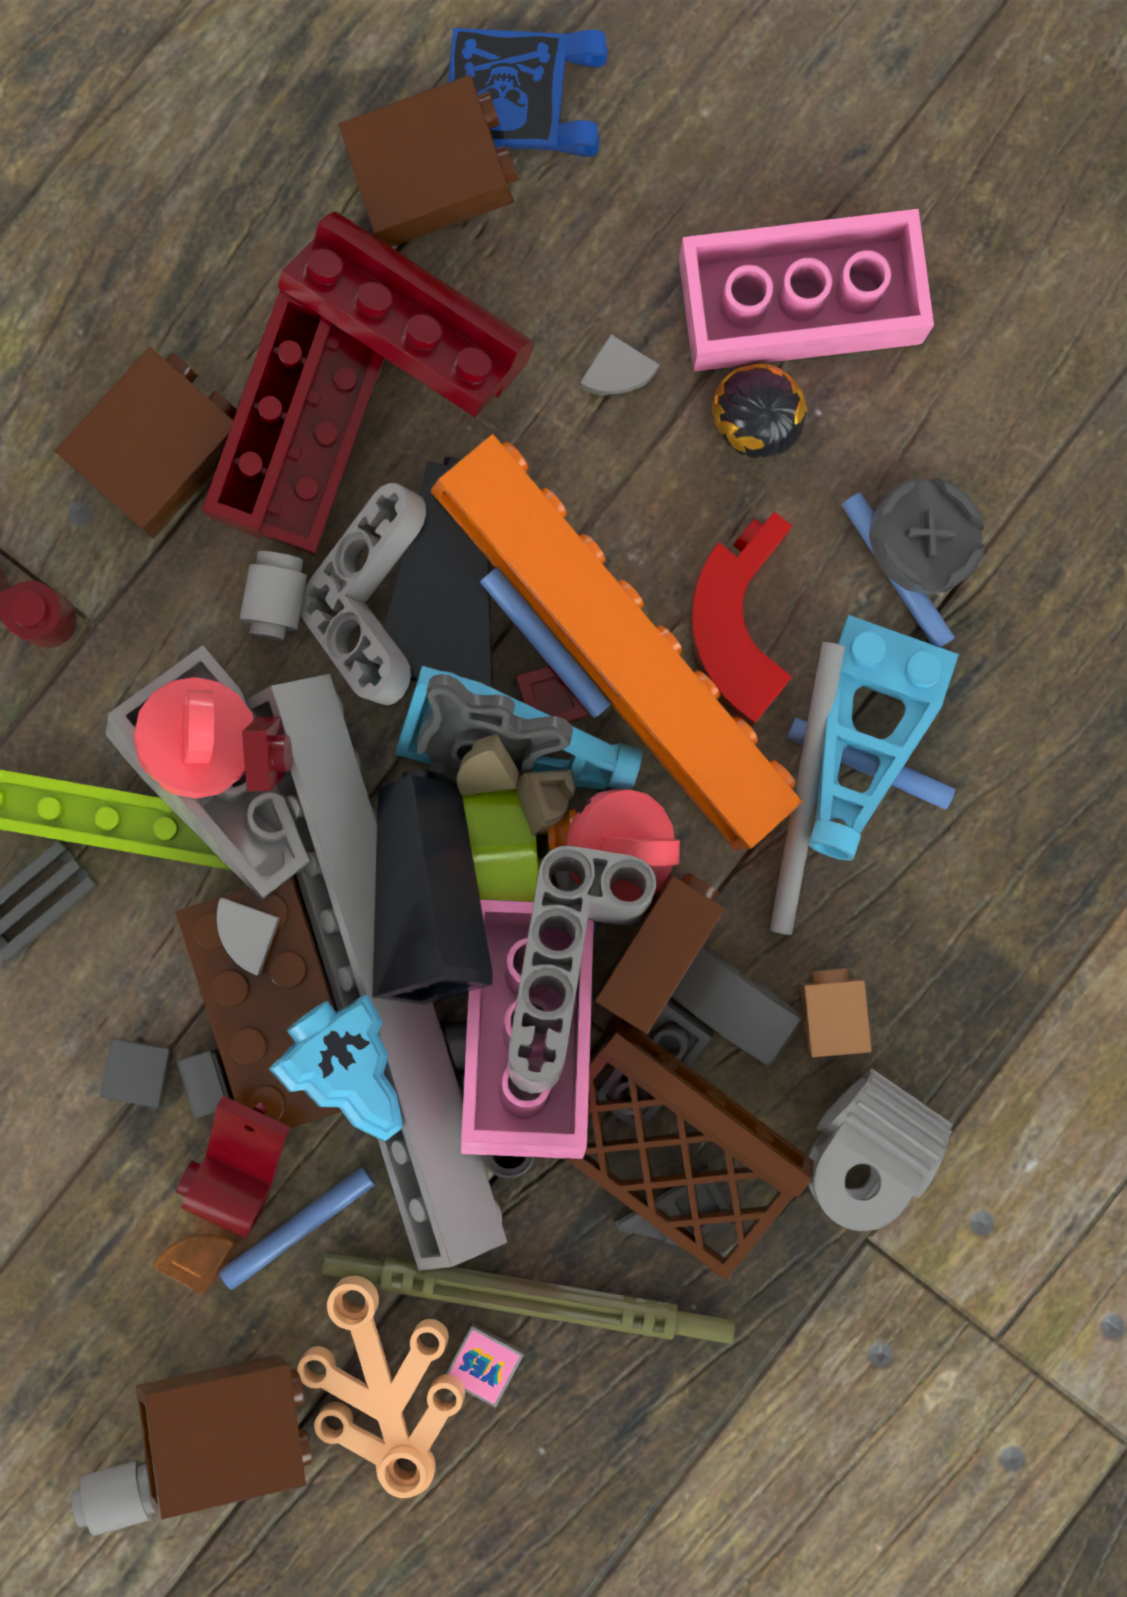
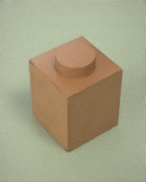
[798,968,872,1058]

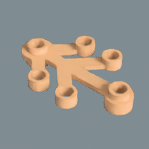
[297,1275,465,1498]

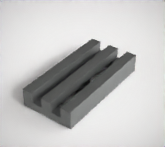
[0,840,100,961]

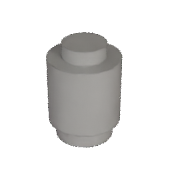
[239,551,307,640]
[71,1460,155,1536]

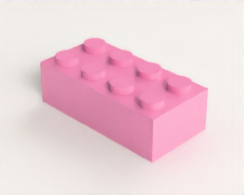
[679,209,934,372]
[461,900,594,1159]

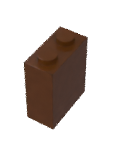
[338,75,519,247]
[55,347,237,539]
[593,873,725,1034]
[135,1355,312,1519]

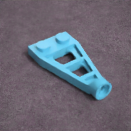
[808,615,959,860]
[395,666,642,790]

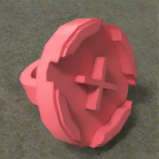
[133,677,254,799]
[566,788,680,902]

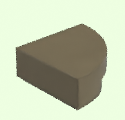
[457,734,519,795]
[516,769,575,836]

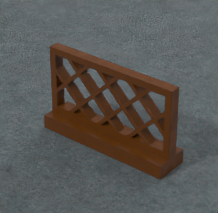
[564,1019,814,1280]

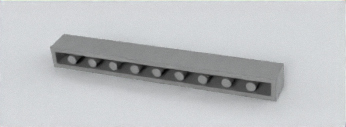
[245,674,507,1271]

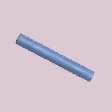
[841,492,955,647]
[479,566,611,718]
[786,717,955,810]
[219,1165,376,1290]

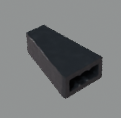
[373,457,493,688]
[372,770,493,1005]

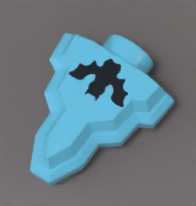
[269,995,403,1141]

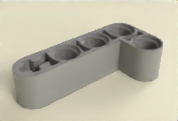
[507,846,656,1093]

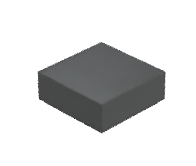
[100,1038,173,1108]

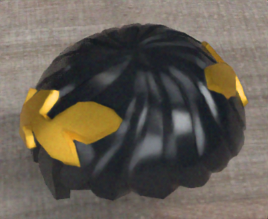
[712,364,807,458]

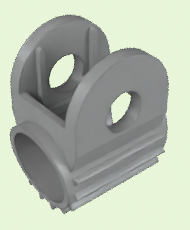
[808,1068,953,1231]

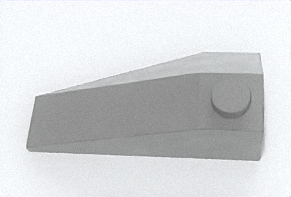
[106,645,309,900]

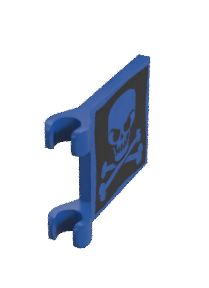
[448,28,608,157]

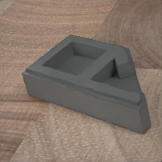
[614,1164,733,1247]

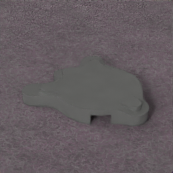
[417,674,573,784]

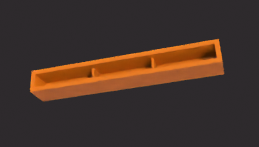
[430,434,803,851]

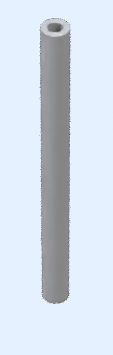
[769,642,845,935]

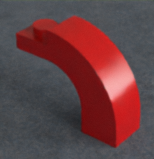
[689,511,793,727]

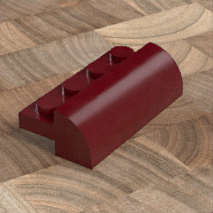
[278,211,534,418]
[202,289,384,555]

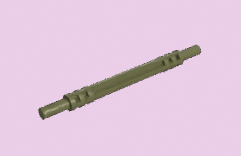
[322,1251,735,1344]

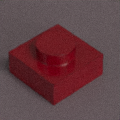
[516,666,589,723]
[242,717,292,791]

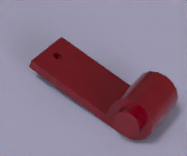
[0,567,77,648]
[176,1095,290,1239]

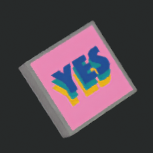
[445,1322,524,1408]

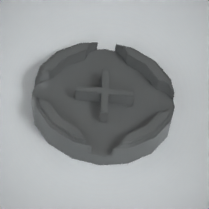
[869,478,985,595]

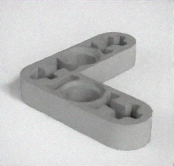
[300,483,426,705]

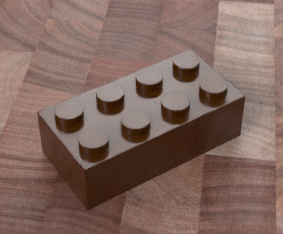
[176,875,342,1128]

